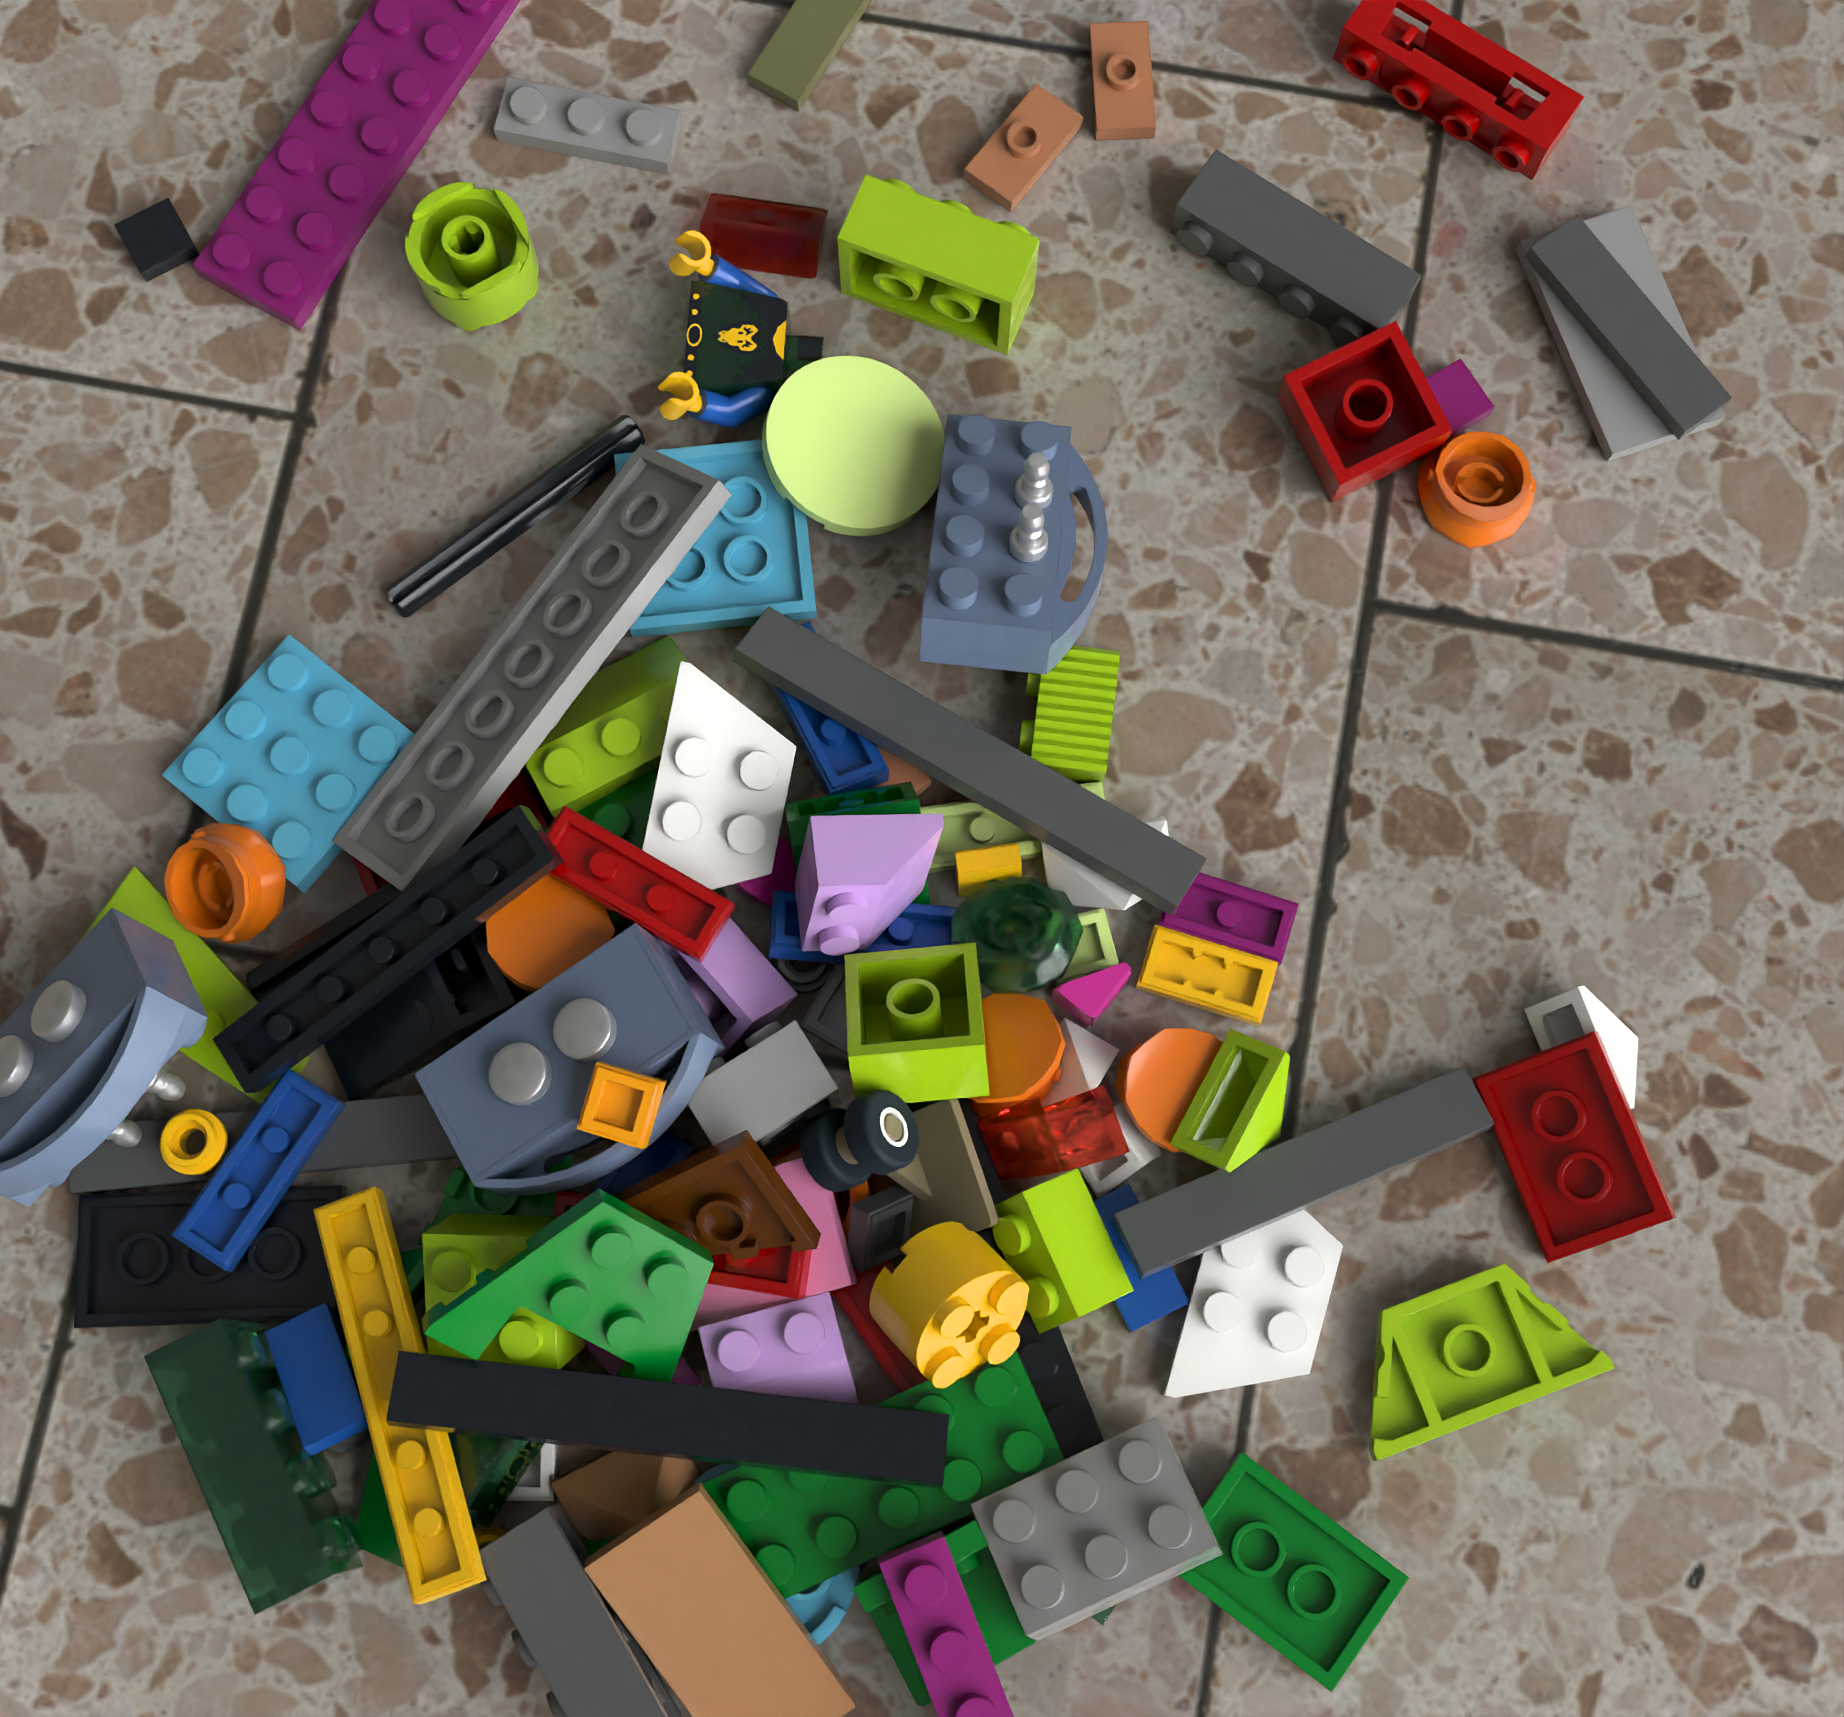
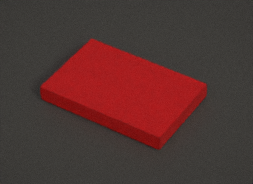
[1472,1031,1676,1263]

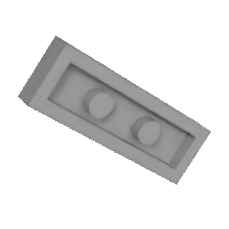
[493,77,683,175]

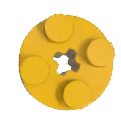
[869,1221,1029,1389]

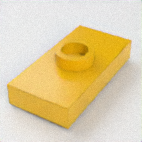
[1135,924,1278,1027]

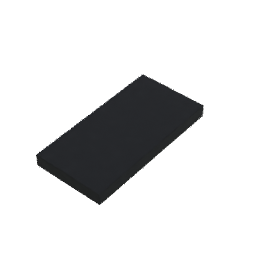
[74,1185,347,1329]

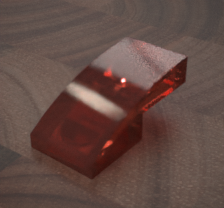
[977,1085,1130,1180]

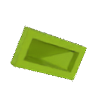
[1170,1029,1290,1173]

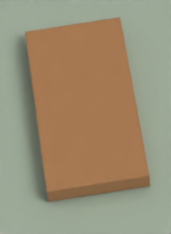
[583,1482,856,1717]

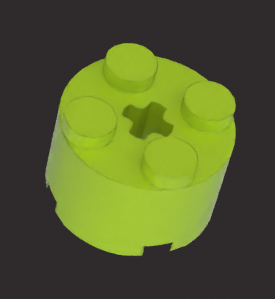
[405,182,539,331]

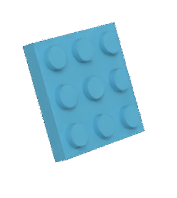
[614,439,817,638]
[162,635,415,894]

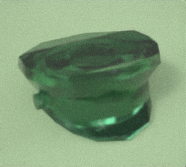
[951,876,1084,994]

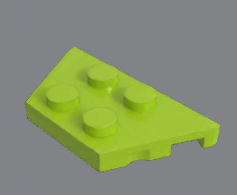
[1369,1263,1615,1461]

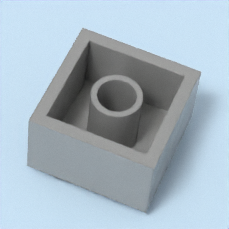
[688,1020,842,1154]

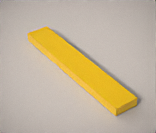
[313,1186,487,1605]

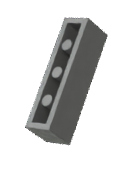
[1170,150,1421,346]
[479,1503,683,1717]

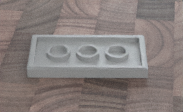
[1515,205,1725,462]

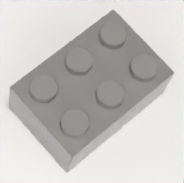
[971,1417,1223,1641]

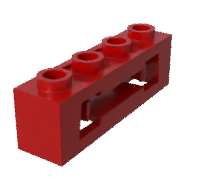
[1333,0,1584,180]

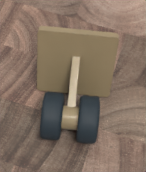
[800,1090,999,1260]

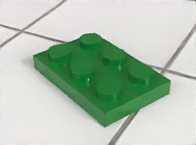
[1178,1452,1409,1692]

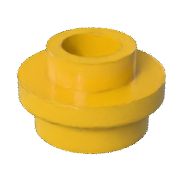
[159,1109,228,1175]

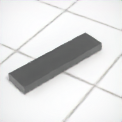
[1525,215,1732,440]

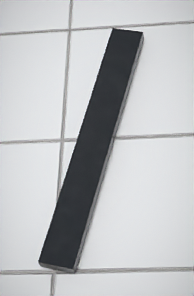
[386,1351,949,1488]

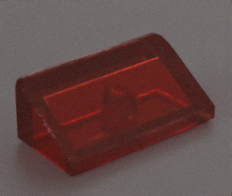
[699,192,828,279]

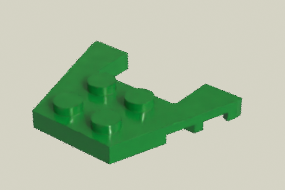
[422,1188,714,1382]

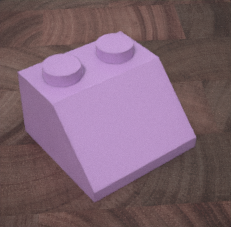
[794,814,944,956]
[660,917,798,1063]
[698,1292,860,1404]

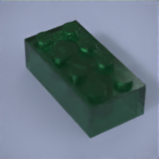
[144,1318,364,1615]

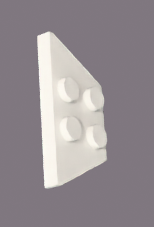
[642,661,797,890]
[1162,1210,1343,1398]

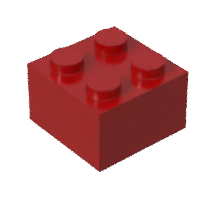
[1276,321,1453,503]

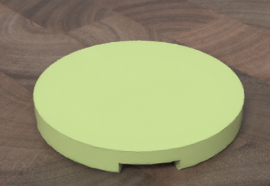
[762,356,945,536]

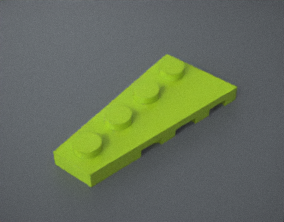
[79,866,311,1104]

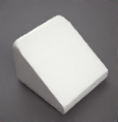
[1062,1103,1161,1199]

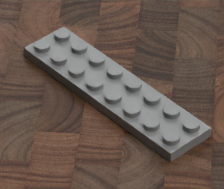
[332,444,732,893]

